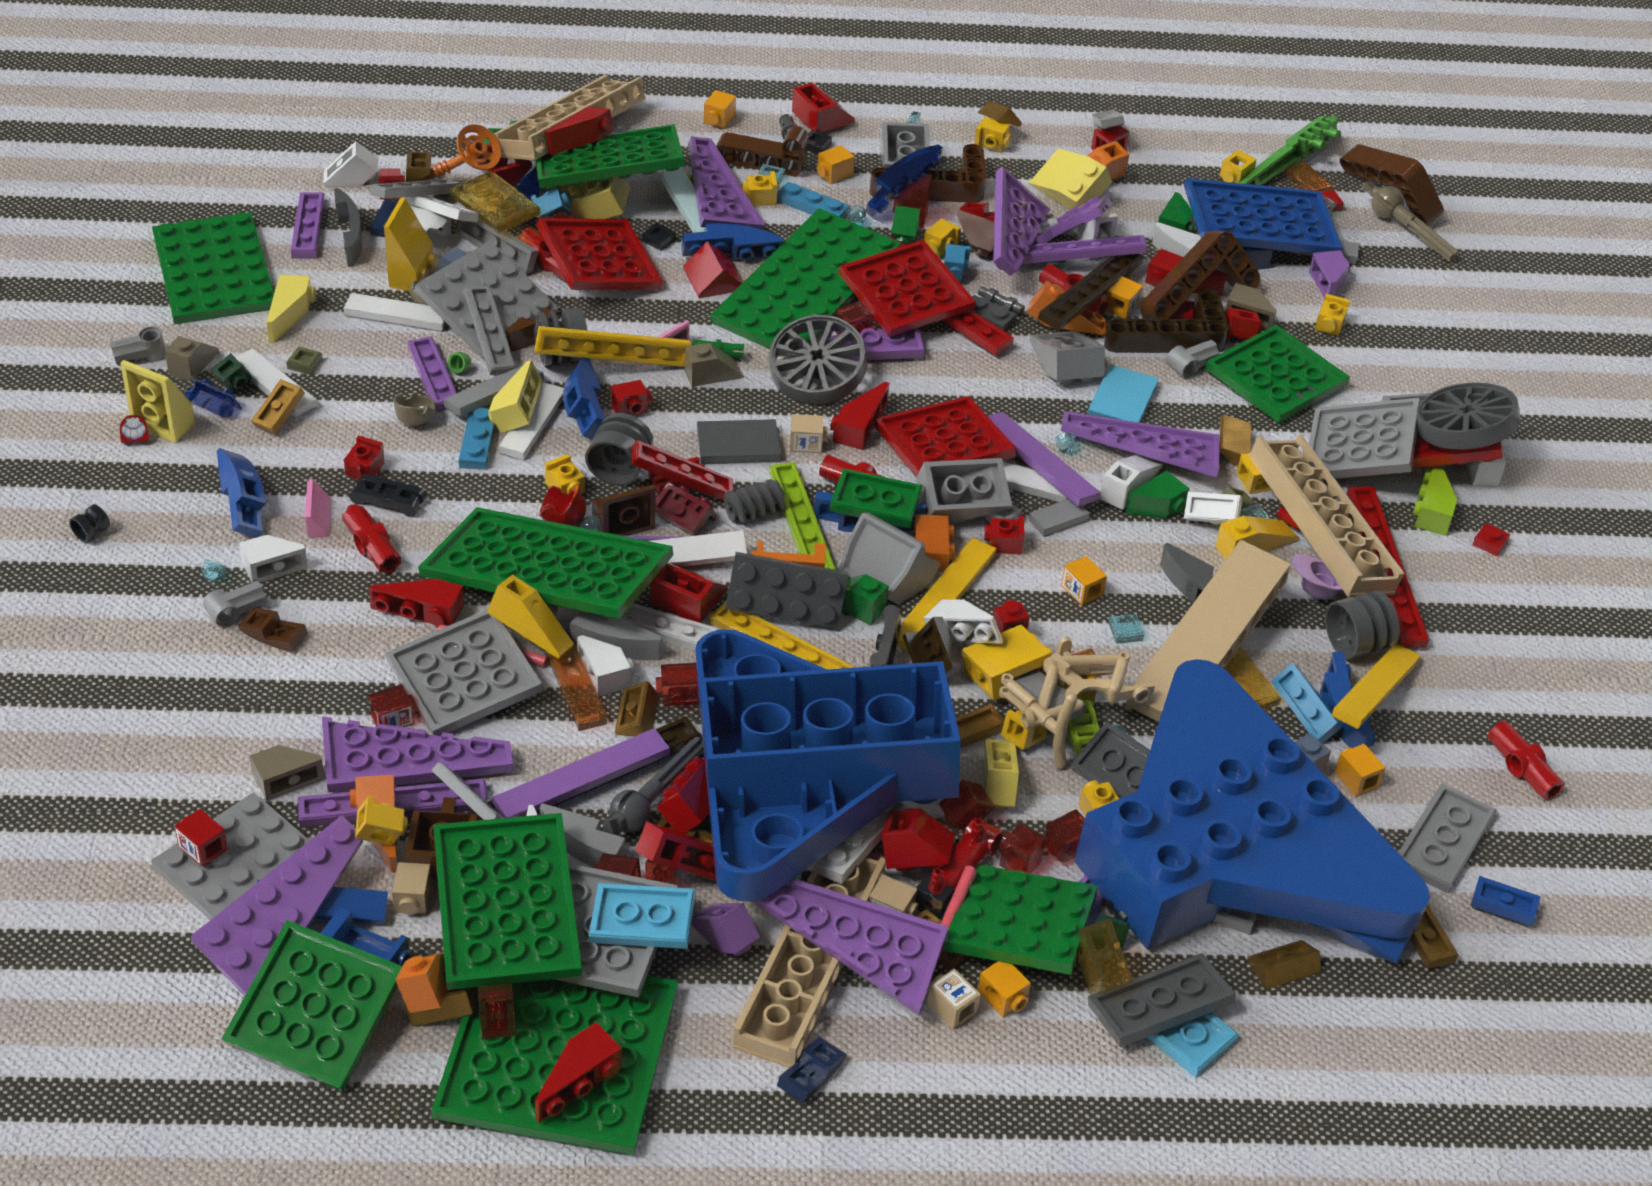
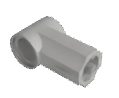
[110,326,166,364]
[1166,340,1220,378]
[203,581,267,628]

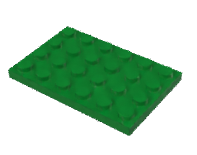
[536,124,685,190]
[152,212,274,325]
[433,813,582,990]

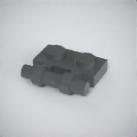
[972,286,1025,331]

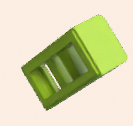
[1067,700,1100,757]

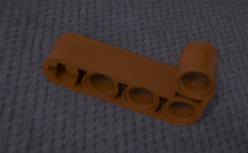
[716,126,808,176]

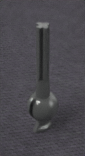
[602,737,704,836]

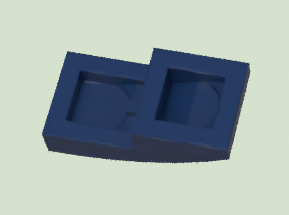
[777,1037,847,1104]

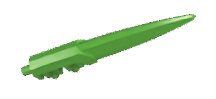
[1239,116,1341,185]

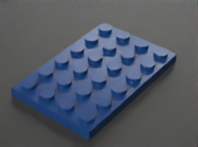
[1184,178,1343,253]

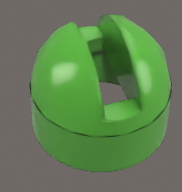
[448,352,472,373]

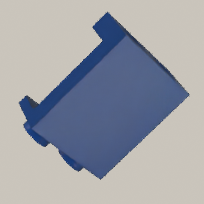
[321,907,411,966]

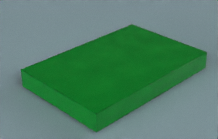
[830,469,923,528]

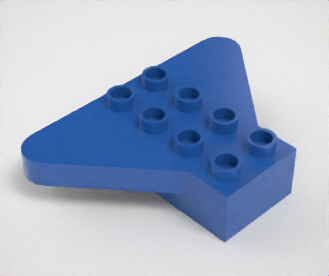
[695,629,961,902]
[1074,659,1430,950]

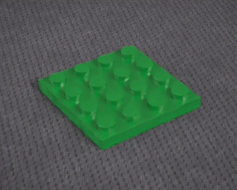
[1205,325,1350,423]
[944,865,1097,975]
[221,920,402,1092]

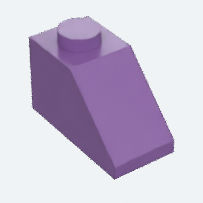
[1309,250,1350,298]
[691,903,760,956]

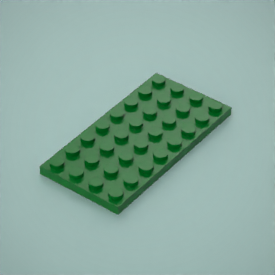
[710,208,901,351]
[418,507,674,619]

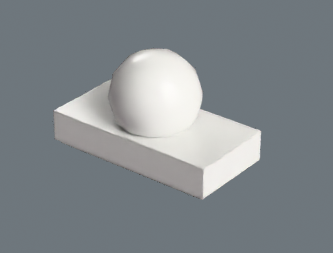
[1184,492,1243,525]

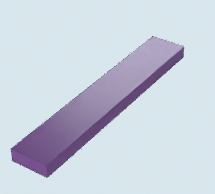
[1021,235,1147,264]
[988,412,1101,507]
[493,728,670,818]
[298,779,488,827]

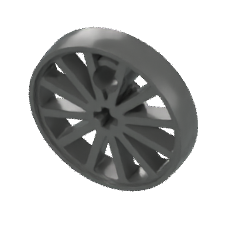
[769,315,867,404]
[1417,382,1521,449]

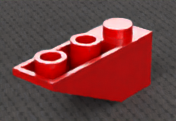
[369,579,464,626]
[657,756,710,833]
[535,1022,622,1123]

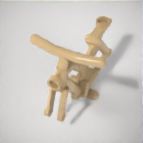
[999,637,1155,769]

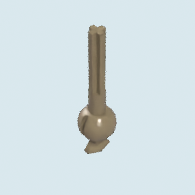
[1362,181,1459,262]

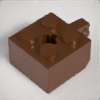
[405,797,478,880]

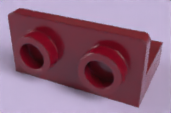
[655,482,718,536]

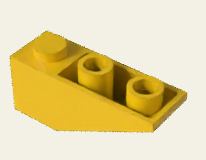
[487,575,574,659]

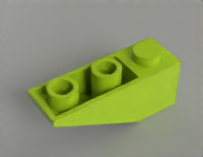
[1413,465,1457,536]

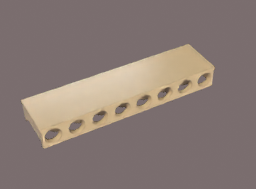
[494,75,646,160]
[1248,435,1405,598]
[1125,540,1291,722]
[732,857,886,1068]

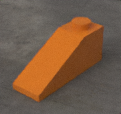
[350,775,397,873]
[395,952,449,1013]

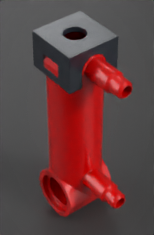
[916,817,1004,921]

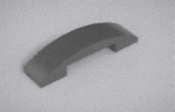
[334,188,362,267]

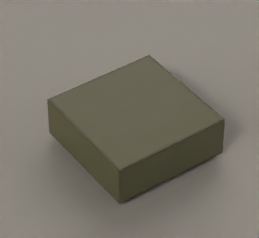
[286,346,323,375]

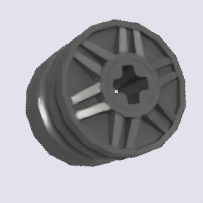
[534,307,587,366]
[585,413,653,486]
[1325,590,1400,659]

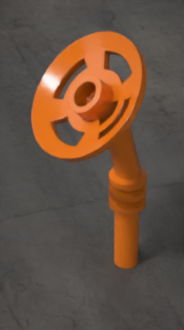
[417,124,501,181]

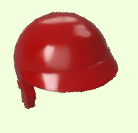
[539,484,586,527]

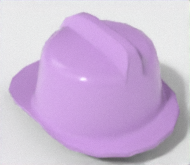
[1292,554,1343,600]

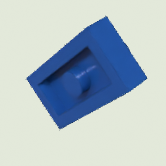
[1470,876,1541,927]

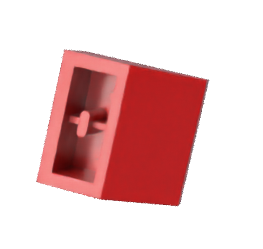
[792,82,855,133]
[650,563,728,623]
[881,808,956,871]

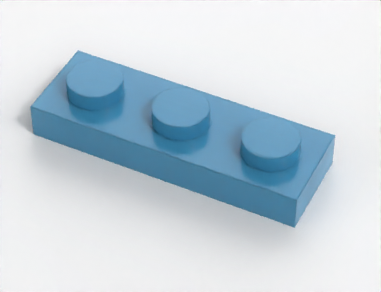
[777,182,850,218]
[459,408,496,470]
[1271,662,1343,744]

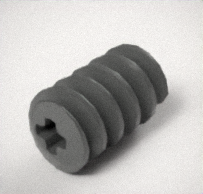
[724,479,785,523]

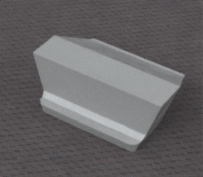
[838,512,941,605]

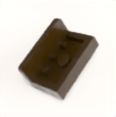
[903,617,962,681]

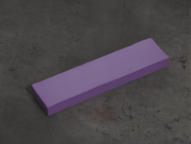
[291,192,325,259]
[407,336,457,412]

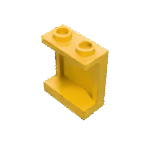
[962,625,1053,701]

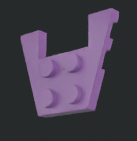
[1030,195,1112,245]

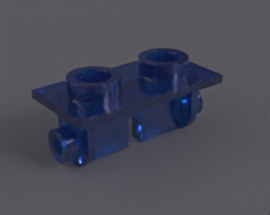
[185,376,242,418]

